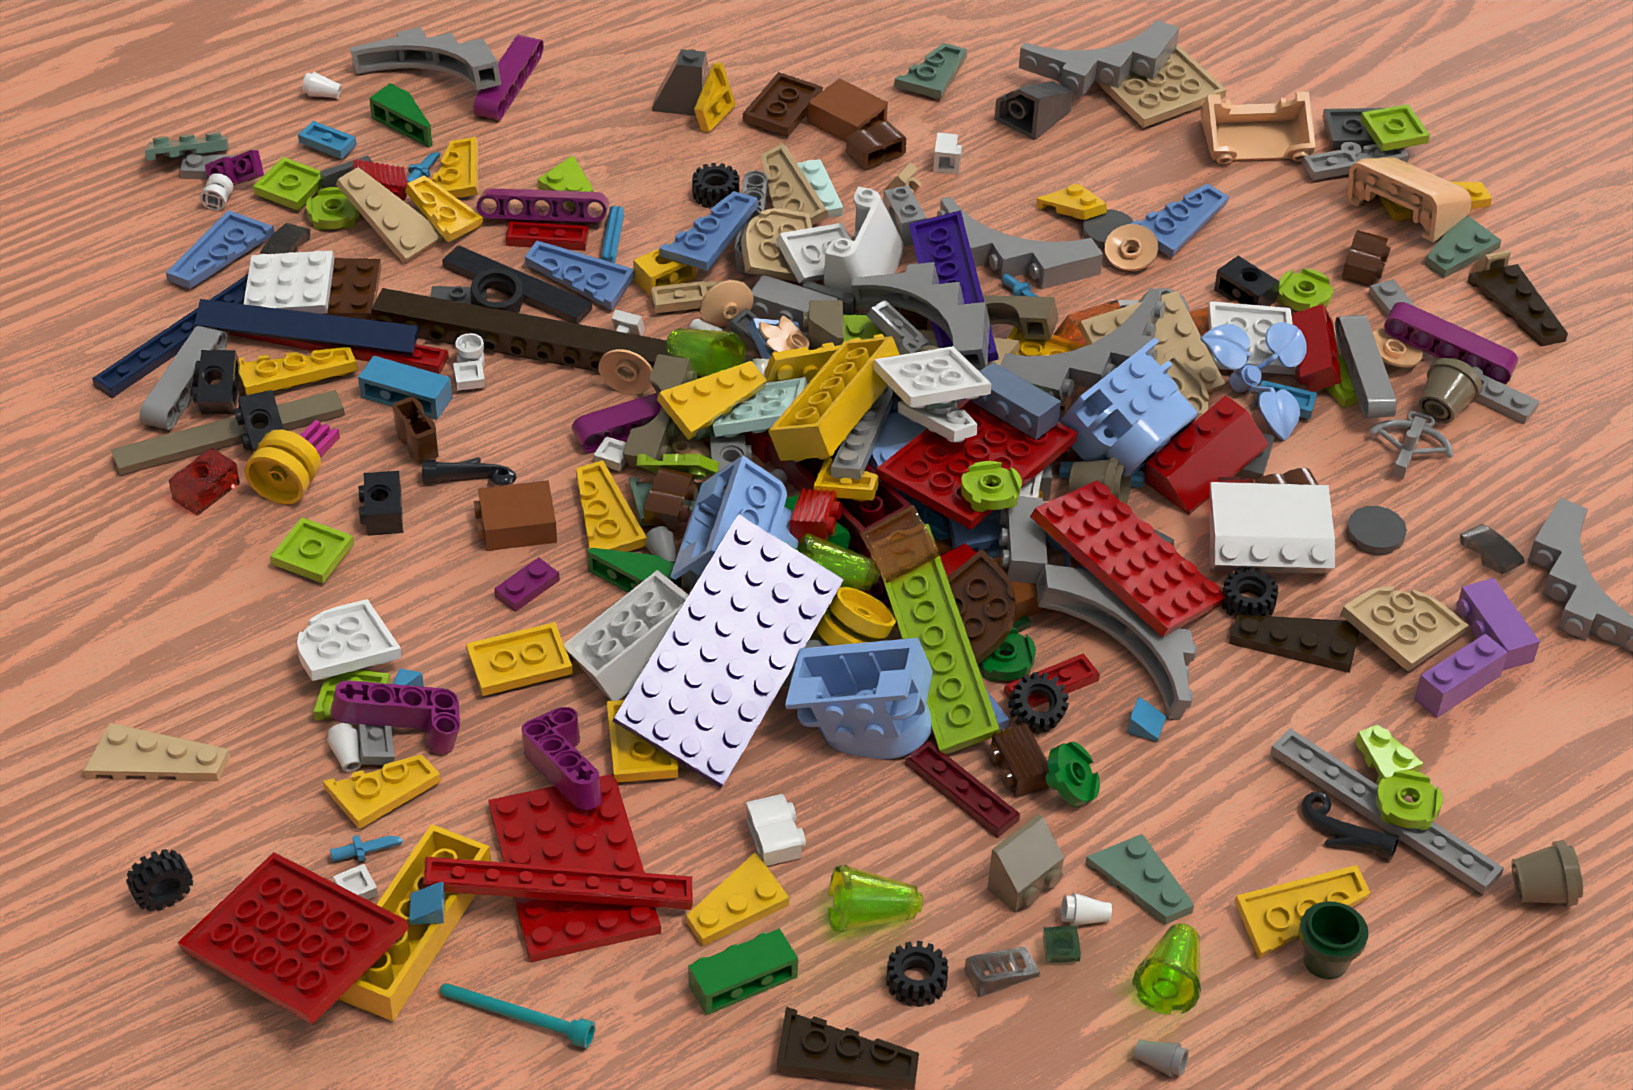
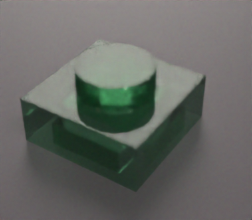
[1043,926,1081,963]

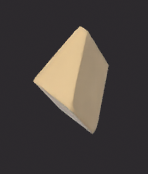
[1474,250,1511,272]

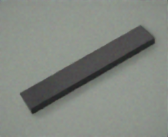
[442,245,592,324]

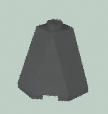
[652,49,709,116]
[994,81,1073,140]

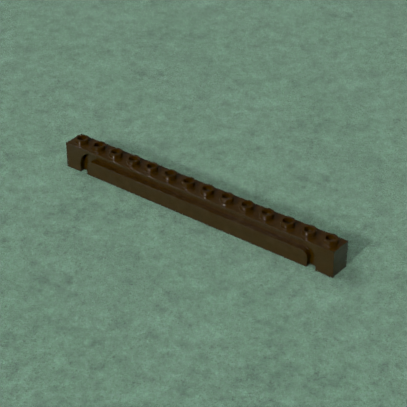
[371,288,756,379]

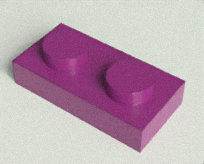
[494,557,560,612]

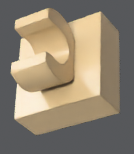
[885,162,921,193]

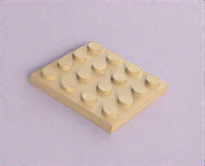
[1095,45,1227,128]
[1078,291,1226,394]

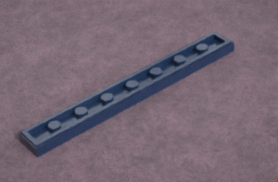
[92,274,248,398]
[194,299,419,355]

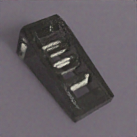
[964,946,1040,997]

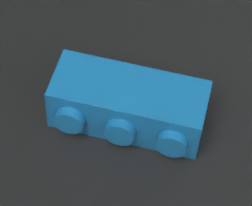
[358,356,452,420]

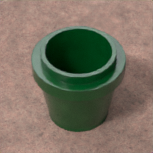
[1299,901,1369,979]

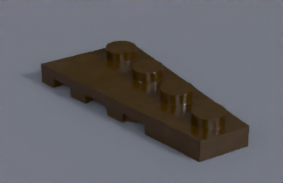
[1467,264,1568,346]
[1229,614,1359,673]
[776,1006,919,1090]

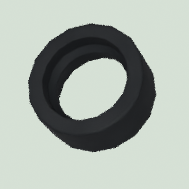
[470,268,523,313]

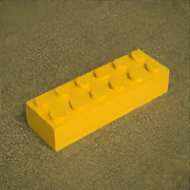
[768,336,899,462]
[338,824,491,1022]

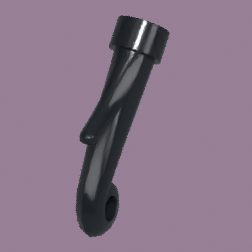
[422,457,517,486]
[1301,791,1399,860]

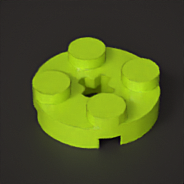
[306,187,360,231]
[1278,269,1333,311]
[961,461,1022,512]
[1376,770,1443,830]

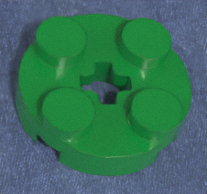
[978,627,1036,681]
[1046,742,1100,808]

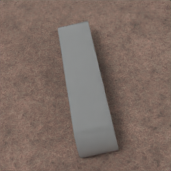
[735,171,767,275]
[1335,315,1396,418]
[140,326,227,430]

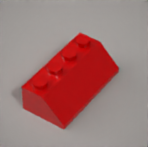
[1146,395,1268,515]

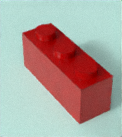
[1292,304,1342,392]

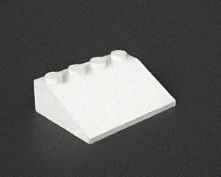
[1210,482,1335,574]
[564,570,688,701]

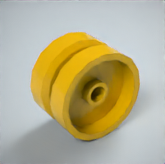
[244,429,321,505]
[816,587,896,646]

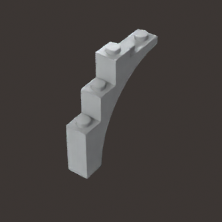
[1018,20,1179,96]
[350,27,501,90]
[937,197,1103,289]
[851,262,990,370]
[1000,288,1165,402]
[1528,497,1633,652]
[1036,564,1197,720]

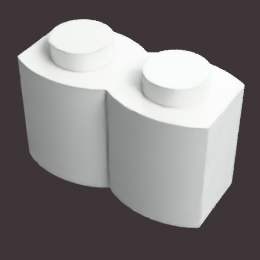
[745,794,806,866]

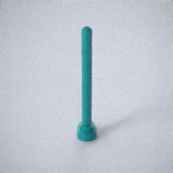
[439,983,596,1049]

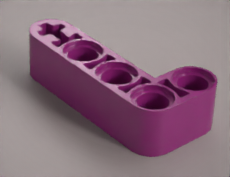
[330,681,460,754]
[521,707,602,810]

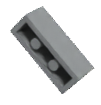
[751,275,838,332]
[998,496,1048,584]

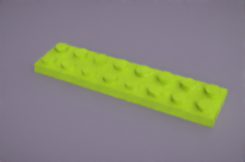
[871,524,1001,754]

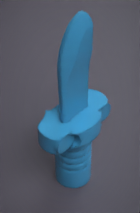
[407,152,440,183]
[1001,273,1039,297]
[330,835,403,862]

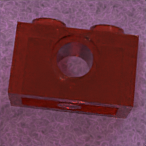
[169,447,240,516]

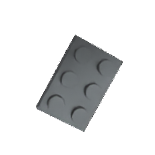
[1322,108,1383,149]

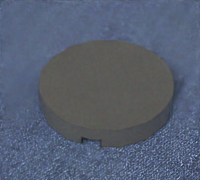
[1082,209,1134,250]
[1346,506,1407,555]

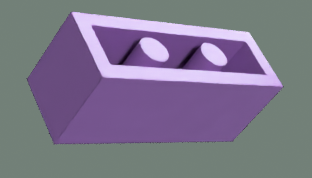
[1456,578,1540,671]
[1414,634,1508,718]

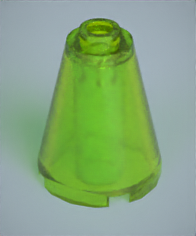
[667,328,746,378]
[797,533,879,590]
[828,865,923,932]
[1132,923,1201,1015]

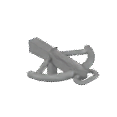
[1369,411,1453,479]

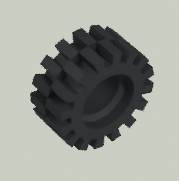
[692,163,739,208]
[1222,567,1279,619]
[1008,672,1069,734]
[126,849,193,911]
[886,941,949,1007]

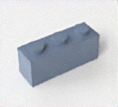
[969,362,1061,439]

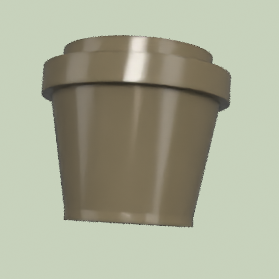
[1419,358,1482,423]
[1069,457,1131,504]
[1511,840,1583,907]

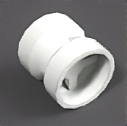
[200,174,234,211]
[455,333,485,367]

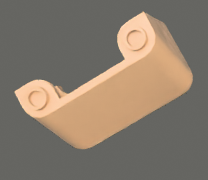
[1200,91,1316,164]
[1347,157,1471,242]

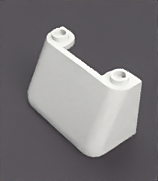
[824,186,904,312]

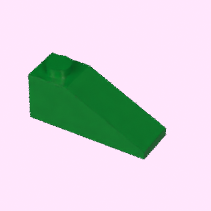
[369,83,432,148]
[587,548,682,593]

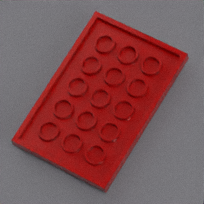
[876,398,1078,530]
[1030,480,1225,637]
[488,774,661,963]
[178,852,409,1024]

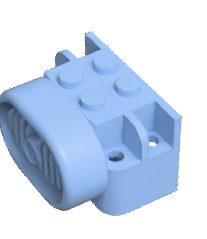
[1059,337,1198,477]
[670,455,799,584]
[785,638,933,759]

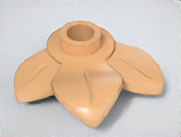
[759,316,809,352]

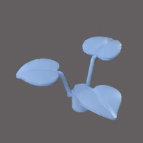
[1200,322,1307,441]

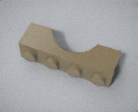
[983,295,1059,340]
[623,354,697,470]

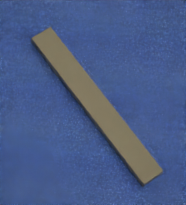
[111,390,345,475]

